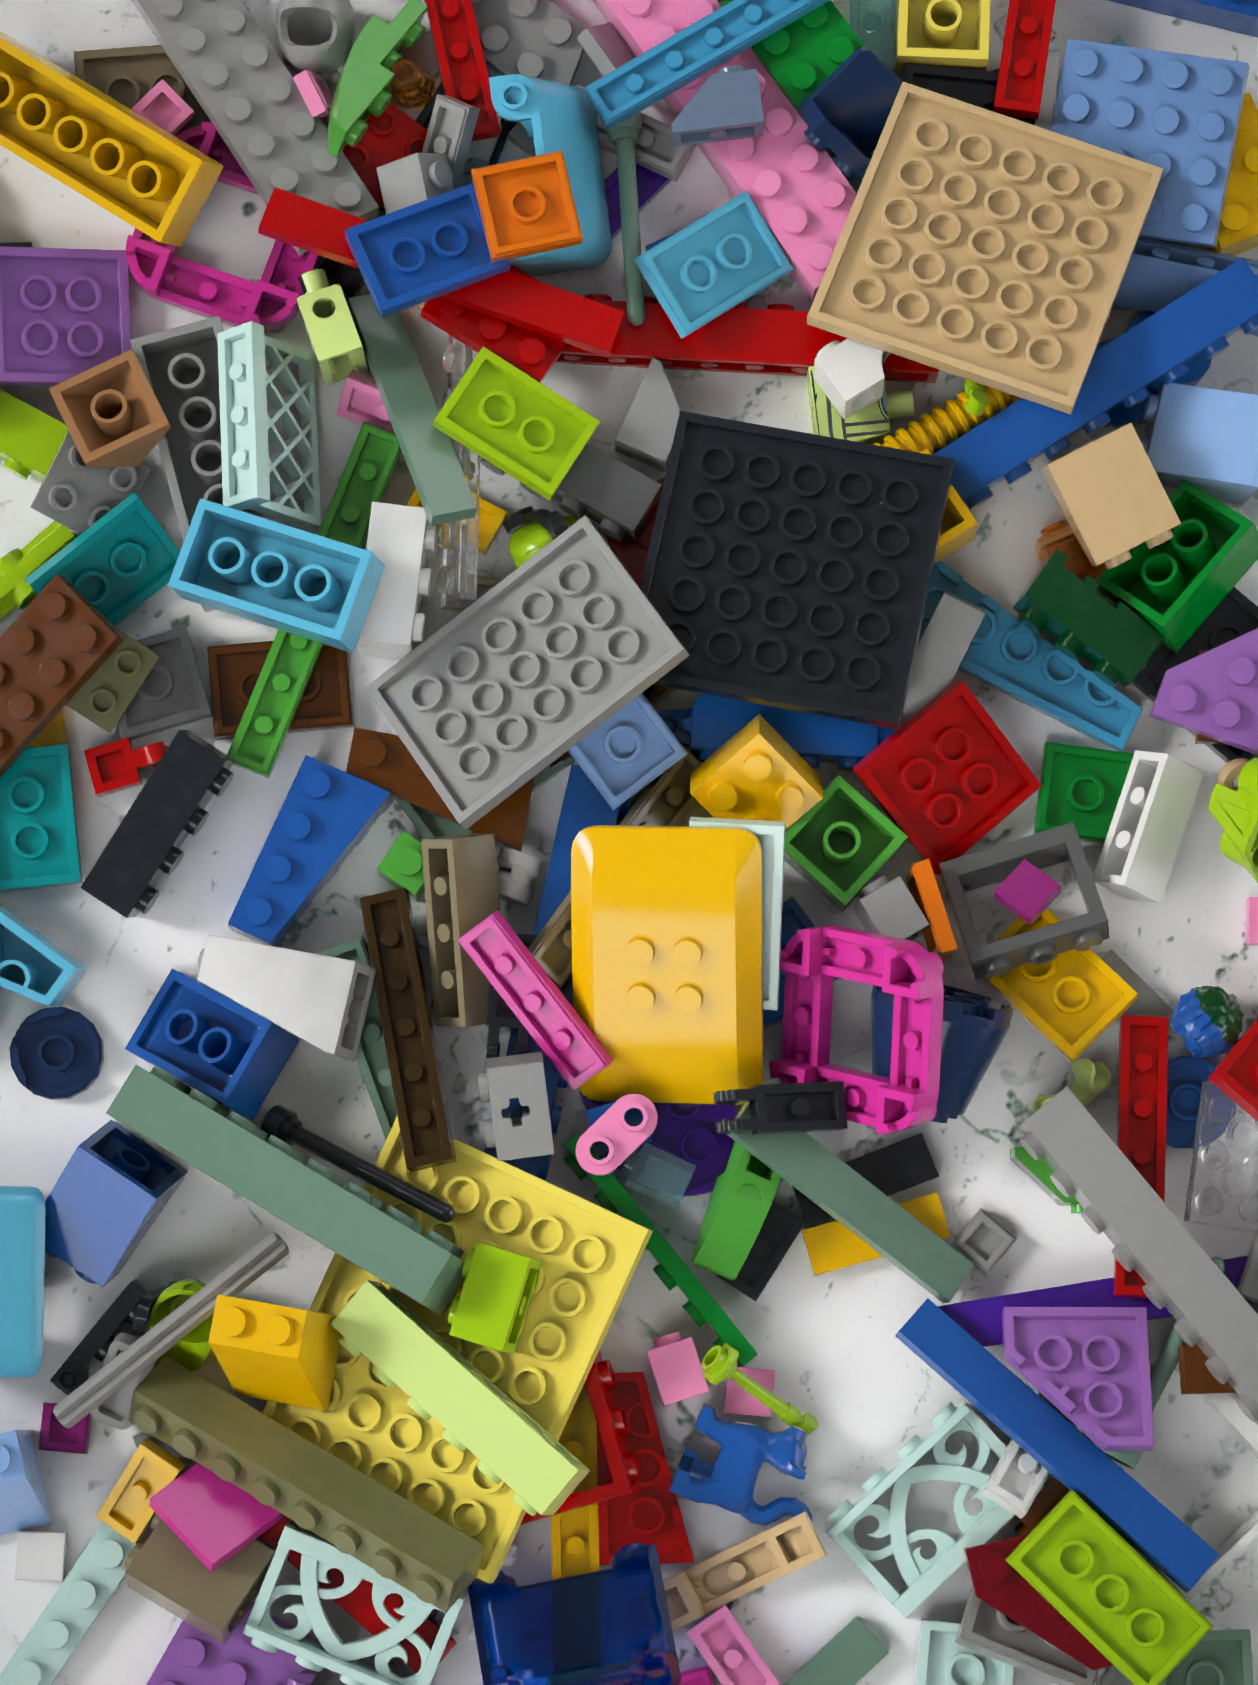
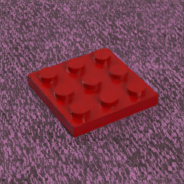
[852,679,1042,875]

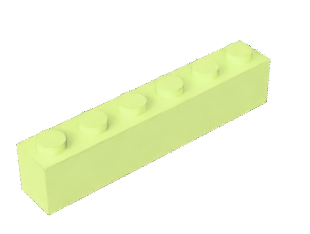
[331,1280,590,1516]

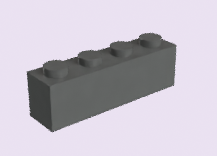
[478,443,662,544]

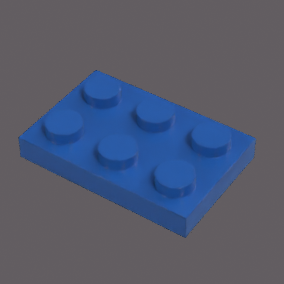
[345,183,511,318]

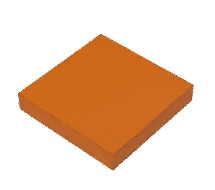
[471,151,583,263]
[905,859,958,962]

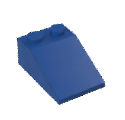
[125,968,300,1121]

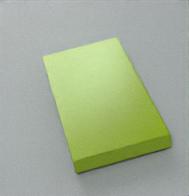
[1005,1490,1214,1685]

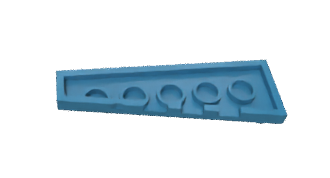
[917,560,1143,752]

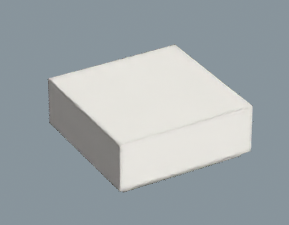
[15,1531,67,1581]

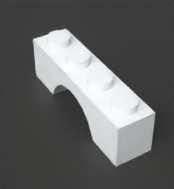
[813,338,890,420]

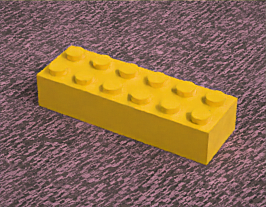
[0,32,224,247]

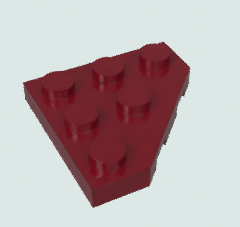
[963,1533,1113,1670]

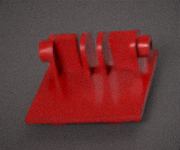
[342,102,427,210]

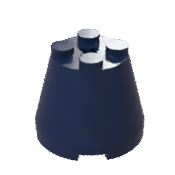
[871,984,1014,1123]

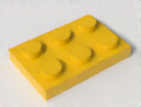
[982,908,1138,1063]

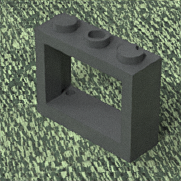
[939,822,1110,980]

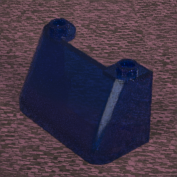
[468,1543,681,1685]

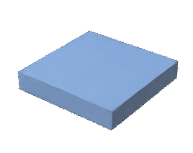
[568,693,688,810]

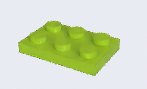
[432,347,600,501]

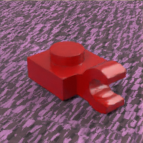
[84,738,168,797]

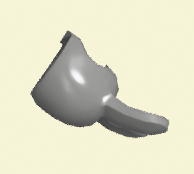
[276,0,354,97]

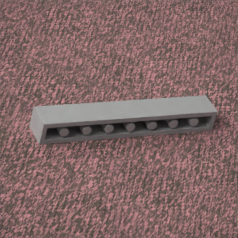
[1018,1086,1258,1422]

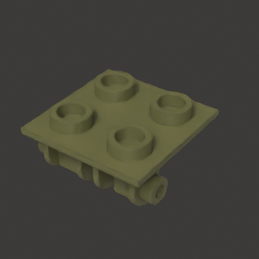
[66,613,160,733]

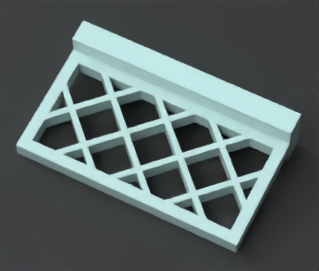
[217,321,321,530]

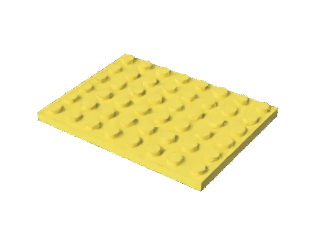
[262,1116,653,1584]

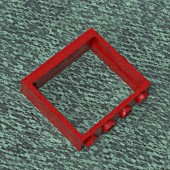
[521,1350,641,1525]

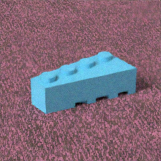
[0,903,88,1006]

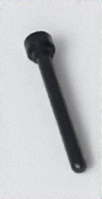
[260,1105,456,1223]

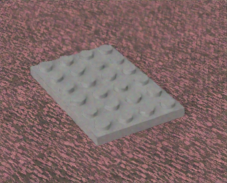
[365,515,690,829]

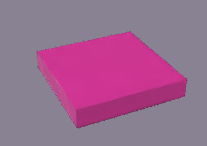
[149,1463,285,1573]

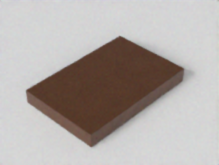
[207,641,354,740]

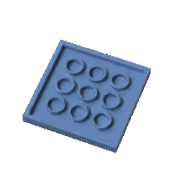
[1051,38,1250,248]

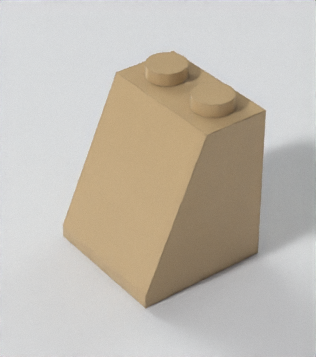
[1039,423,1181,570]

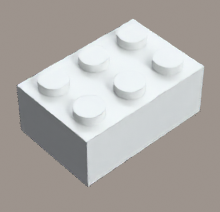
[357,502,439,661]

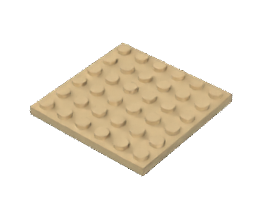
[807,82,1164,415]

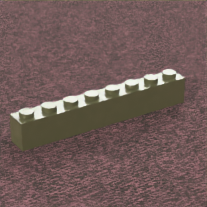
[128,1356,485,1613]

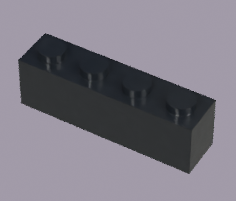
[80,730,235,918]

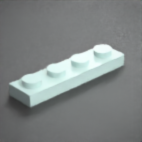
[0,1522,139,1685]

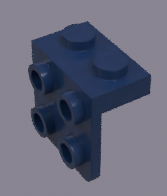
[797,47,904,179]

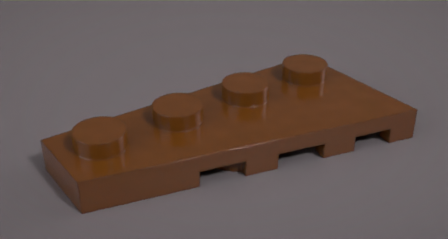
[346,727,535,852]

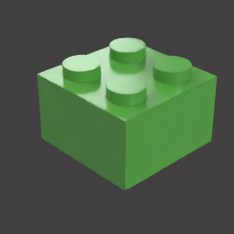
[784,774,908,913]

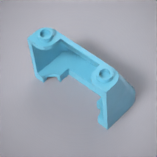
[489,74,612,277]
[0,1186,46,1378]

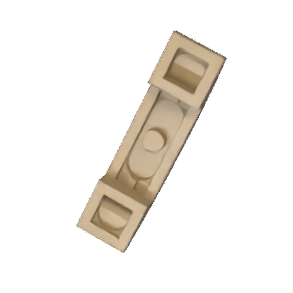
[639,1511,828,1637]

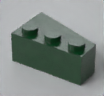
[1012,549,1164,688]

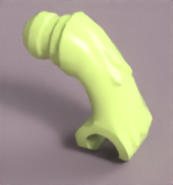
[1032,1059,1112,1112]

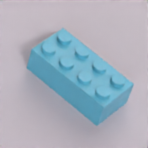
[168,498,385,653]

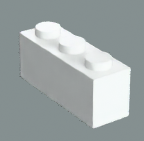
[1093,750,1204,904]

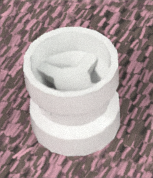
[496,847,544,907]

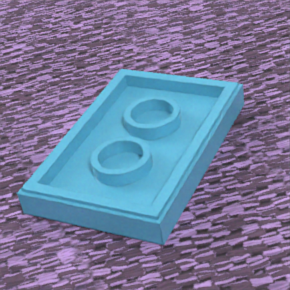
[633,190,794,339]

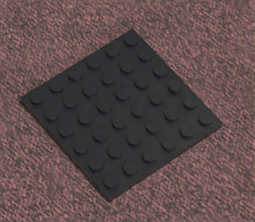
[640,411,955,730]

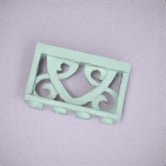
[825,1402,1044,1618]
[243,1519,468,1685]

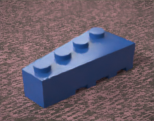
[228,755,394,947]

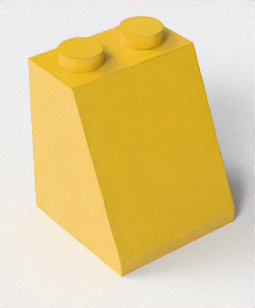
[208,1294,341,1411]

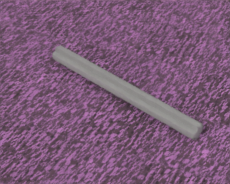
[53,1232,289,1429]

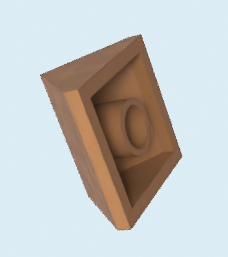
[49,349,171,468]

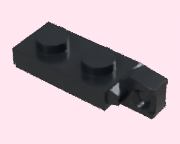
[50,1279,149,1395]

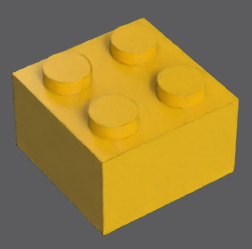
[690,714,823,830]

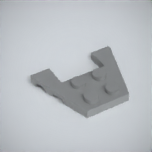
[402,0,587,157]

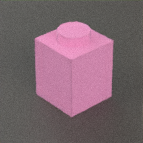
[646,1331,709,1406]

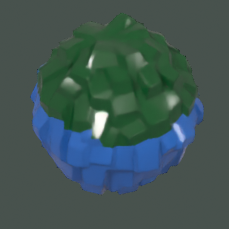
[1170,986,1244,1058]

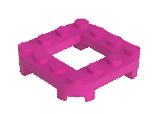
[126,122,321,333]
[769,925,944,1134]

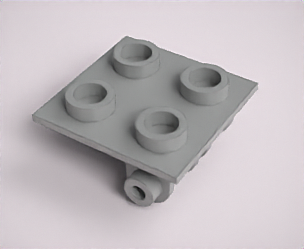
[30,430,151,536]

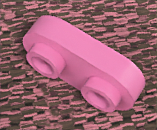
[576,1094,658,1176]

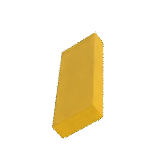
[802,1192,951,1276]

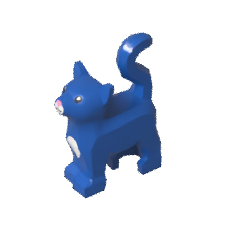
[669,1403,812,1526]

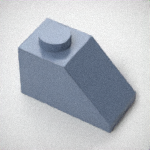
[671,65,764,147]

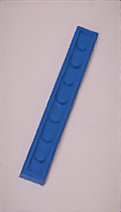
[895,1298,1219,1593]

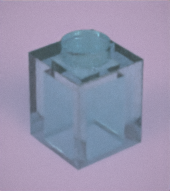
[620,1142,696,1211]

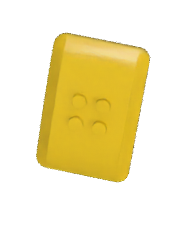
[571,825,764,1105]

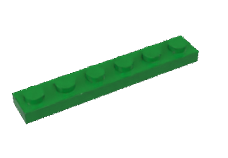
[563,1133,758,1367]

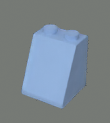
[1139,382,1258,505]
[0,1430,52,1535]

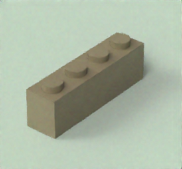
[421,833,500,1028]

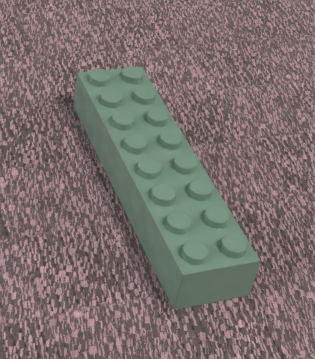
[106,1064,465,1317]

